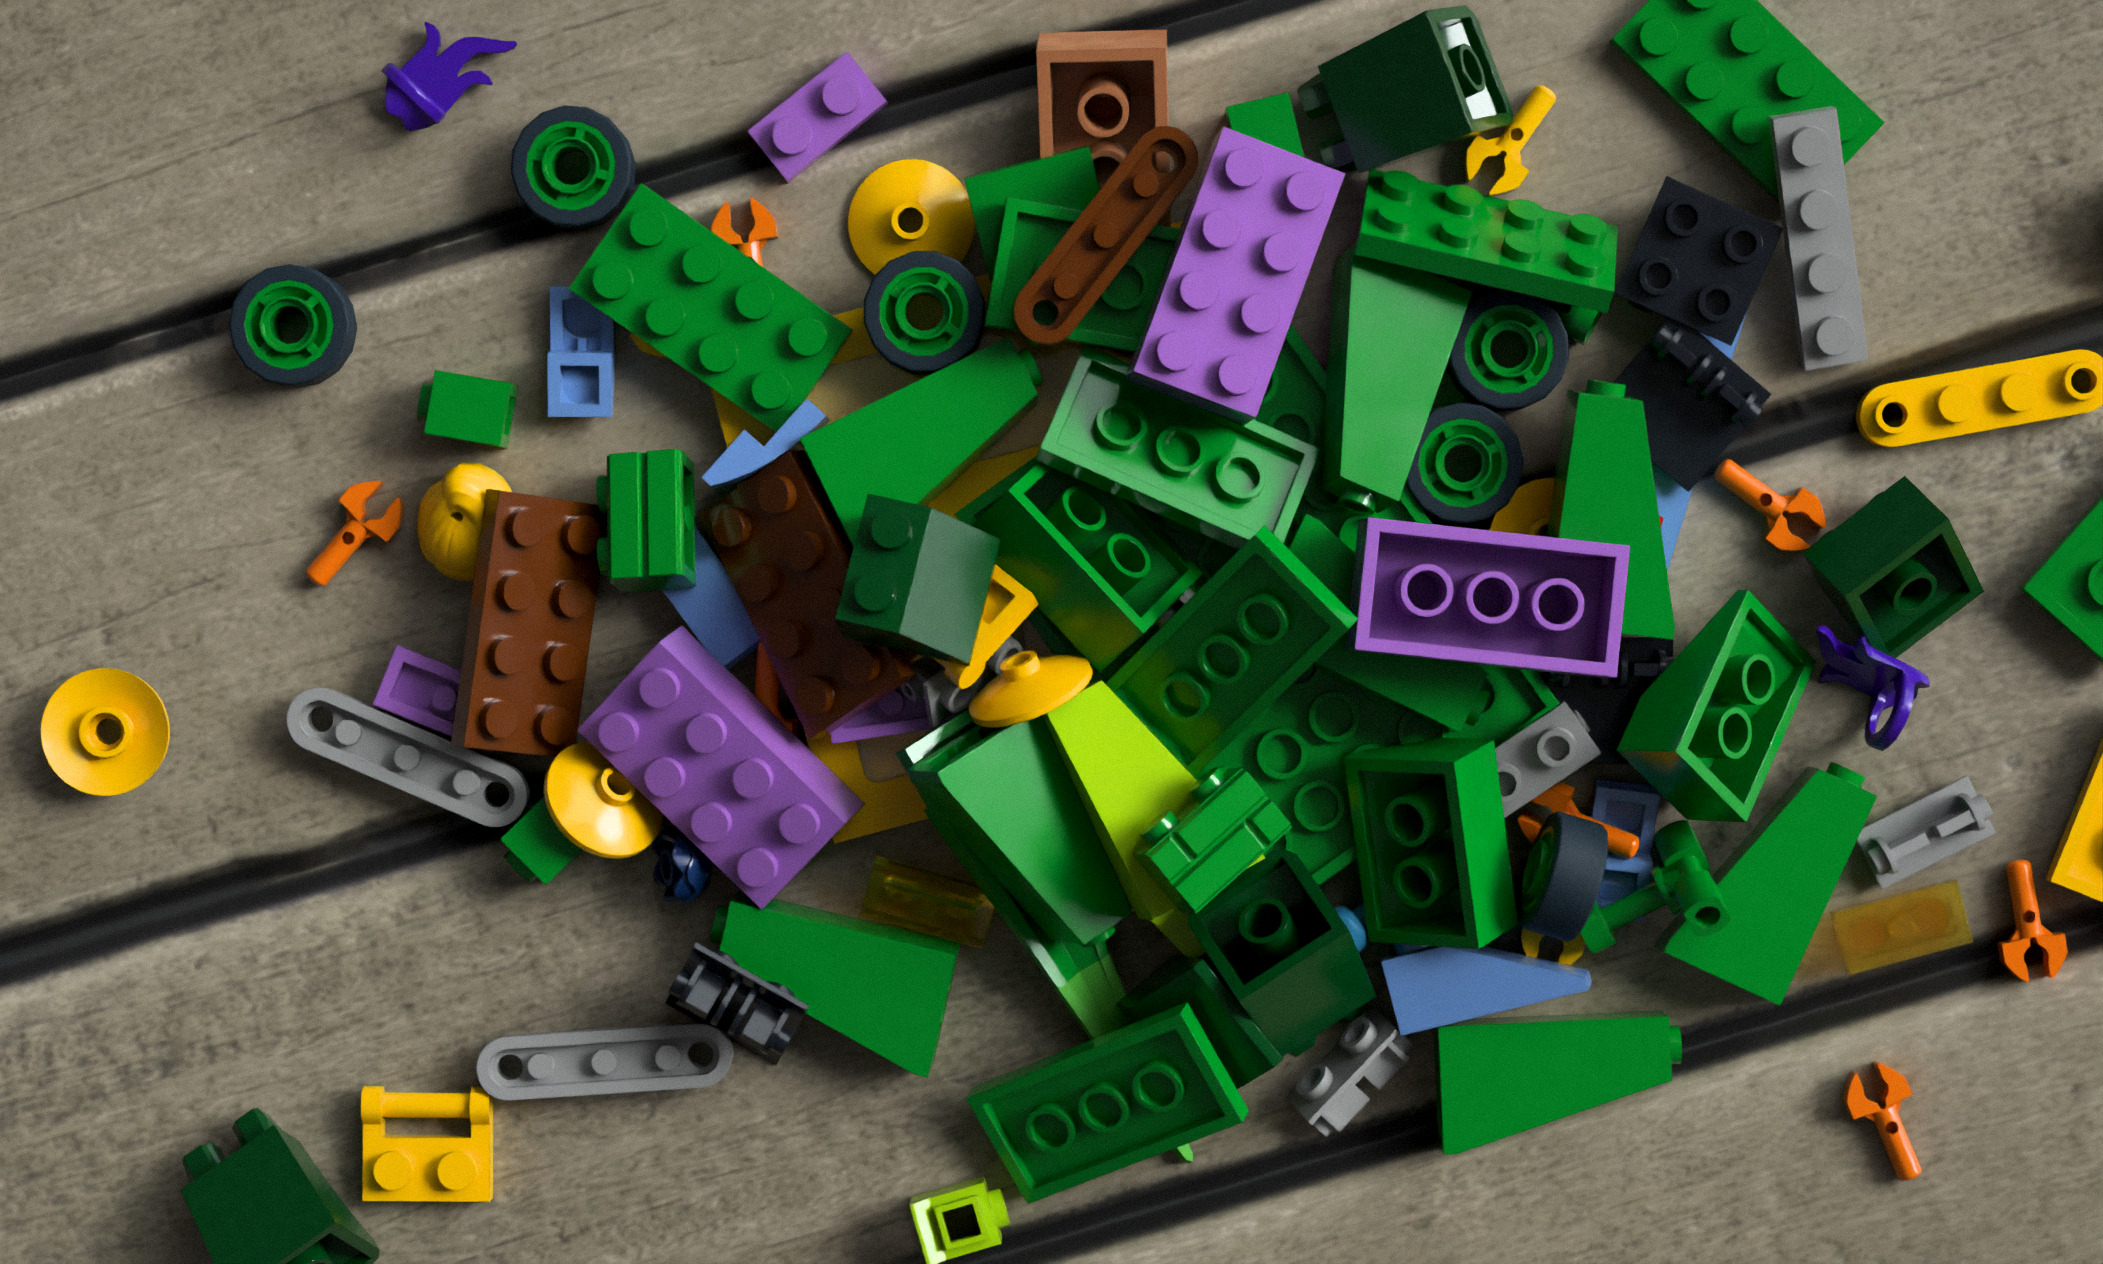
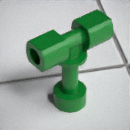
[1580,820,1731,954]

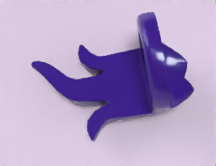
[381,22,517,131]
[1816,625,1930,751]

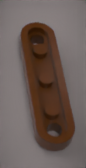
[1012,126,1198,347]

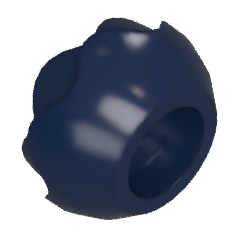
[652,826,712,906]

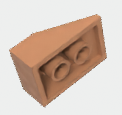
[1036,29,1171,227]

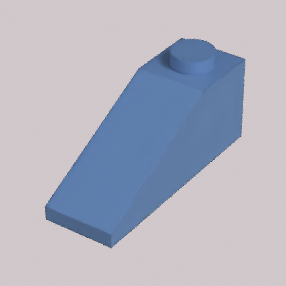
[1381,943,1592,1036]

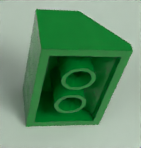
[971,462,1203,672]
[1344,738,1518,949]

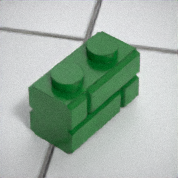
[596,449,696,593]
[1133,766,1292,914]

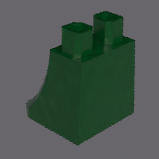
[1297,5,1513,173]
[1188,849,1377,1057]
[181,1108,380,1264]

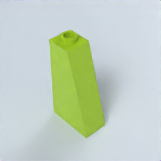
[1042,680,1265,920]

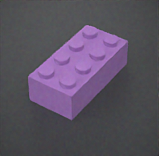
[1125,127,1345,425]
[1345,517,1630,678]
[577,626,865,910]

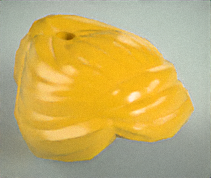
[417,462,512,581]

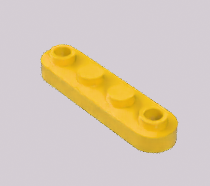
[1856,349,2103,448]

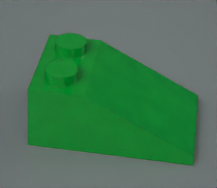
[1617,590,1816,823]

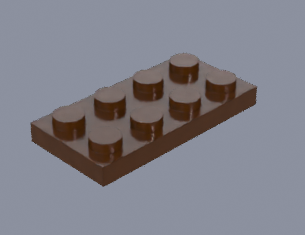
[699,450,916,739]
[451,489,607,757]

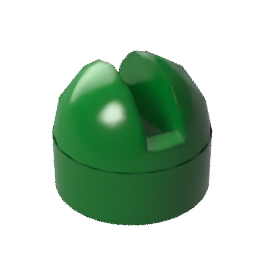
[1554,304,1602,345]

